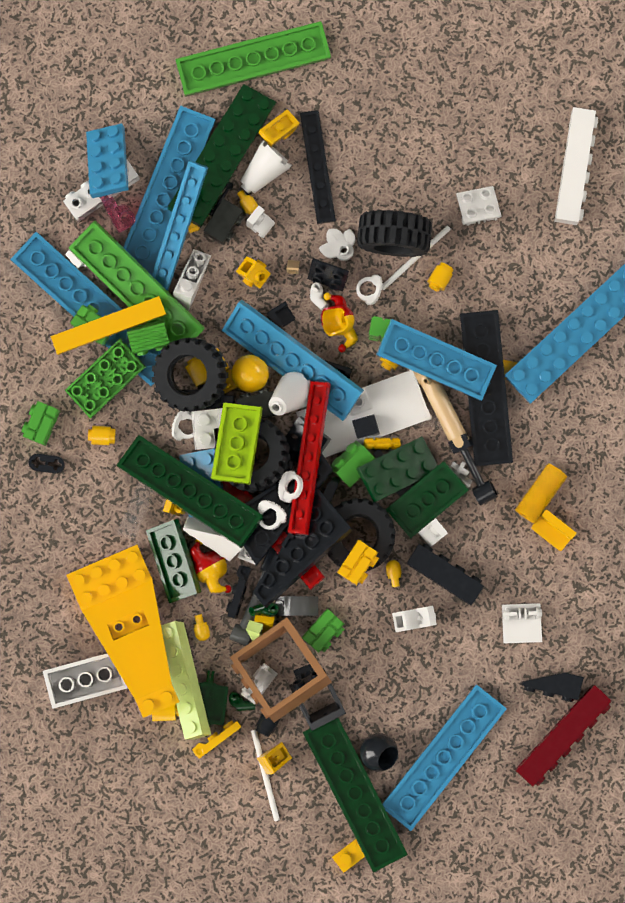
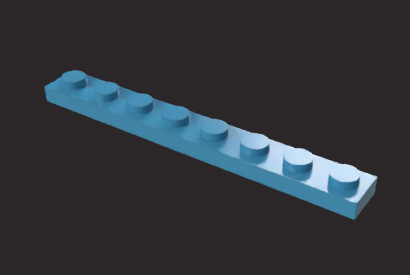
[152,161,208,291]

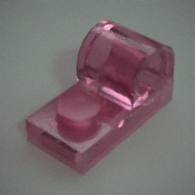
[99,195,136,233]

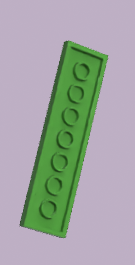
[175,21,331,97]
[68,220,205,342]

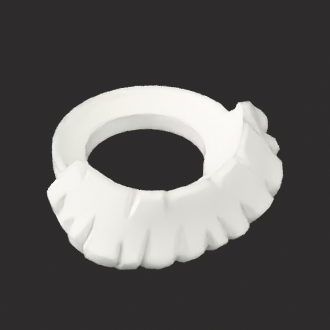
[356,274,383,305]
[172,411,194,441]
[278,471,303,503]
[258,500,287,530]

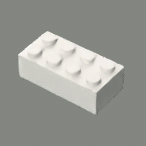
[43,654,128,709]

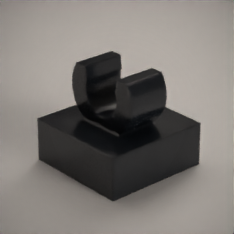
[293,664,314,680]

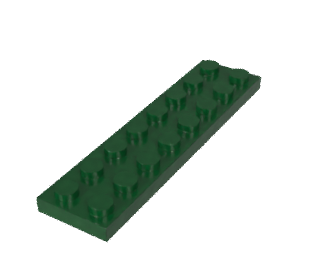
[168,84,276,228]
[116,435,263,548]
[303,718,408,873]

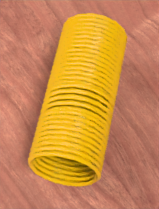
[515,463,567,523]

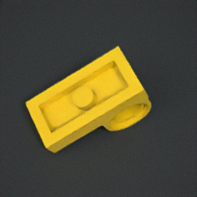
[259,109,300,147]

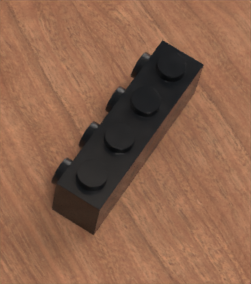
[406,543,484,606]

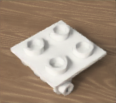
[456,186,501,226]
[502,603,542,643]

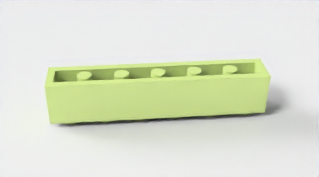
[161,621,211,740]

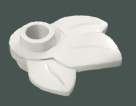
[319,229,356,261]

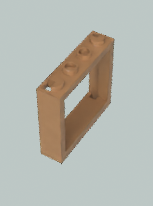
[230,617,332,723]

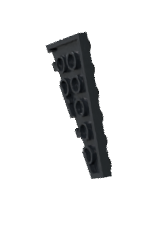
[244,454,333,566]
[253,487,353,608]

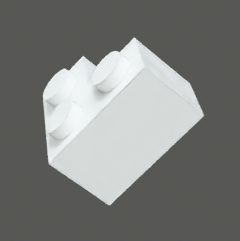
[191,408,222,450]

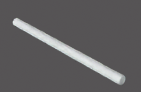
[382,226,451,290]
[251,729,280,821]

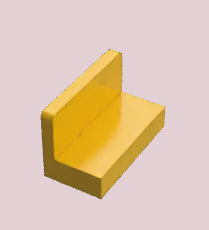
[531,509,576,551]

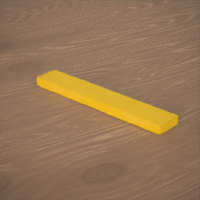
[50,296,166,355]

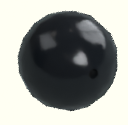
[360,733,398,772]

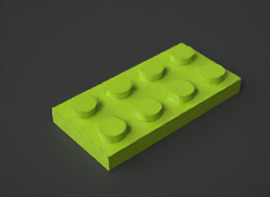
[211,402,263,485]

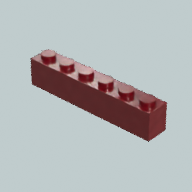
[515,685,612,787]

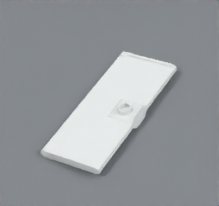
[296,370,432,458]

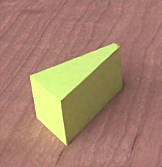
[246,620,263,641]

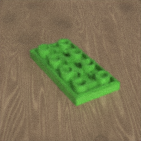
[65,339,146,418]

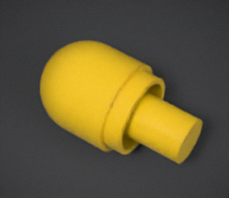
[237,190,258,215]
[386,560,402,587]
[193,614,210,641]

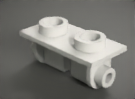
[241,663,278,705]

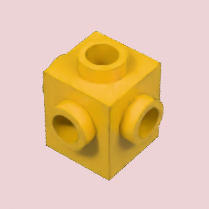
[236,256,271,289]

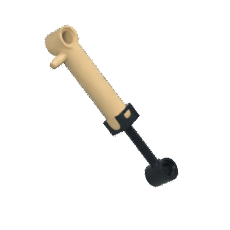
[413,371,498,505]

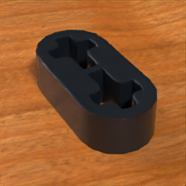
[28,454,65,474]

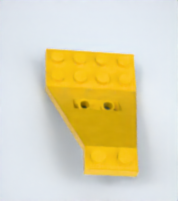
[66,544,180,718]

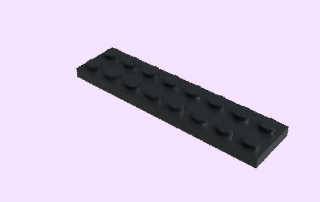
[460,310,513,466]

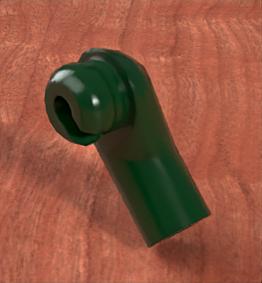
[249,603,279,616]
[229,692,255,711]

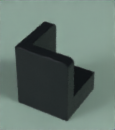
[266,301,295,329]
[352,414,380,439]

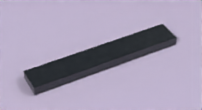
[300,110,336,224]

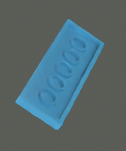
[376,319,497,401]

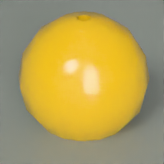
[231,355,269,393]

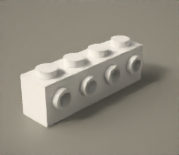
[63,160,140,222]

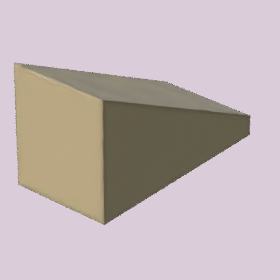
[287,260,300,274]

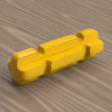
[363,438,401,449]

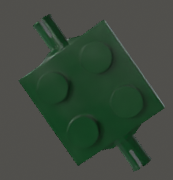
[199,670,229,737]

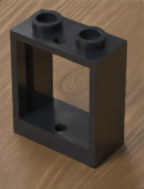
[289,668,346,731]

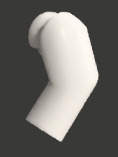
[310,282,329,311]

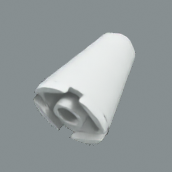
[240,140,292,193]
[269,372,310,415]

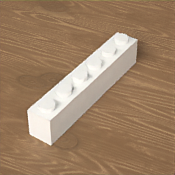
[554,107,598,225]

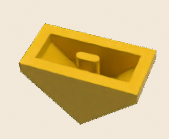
[257,742,292,774]

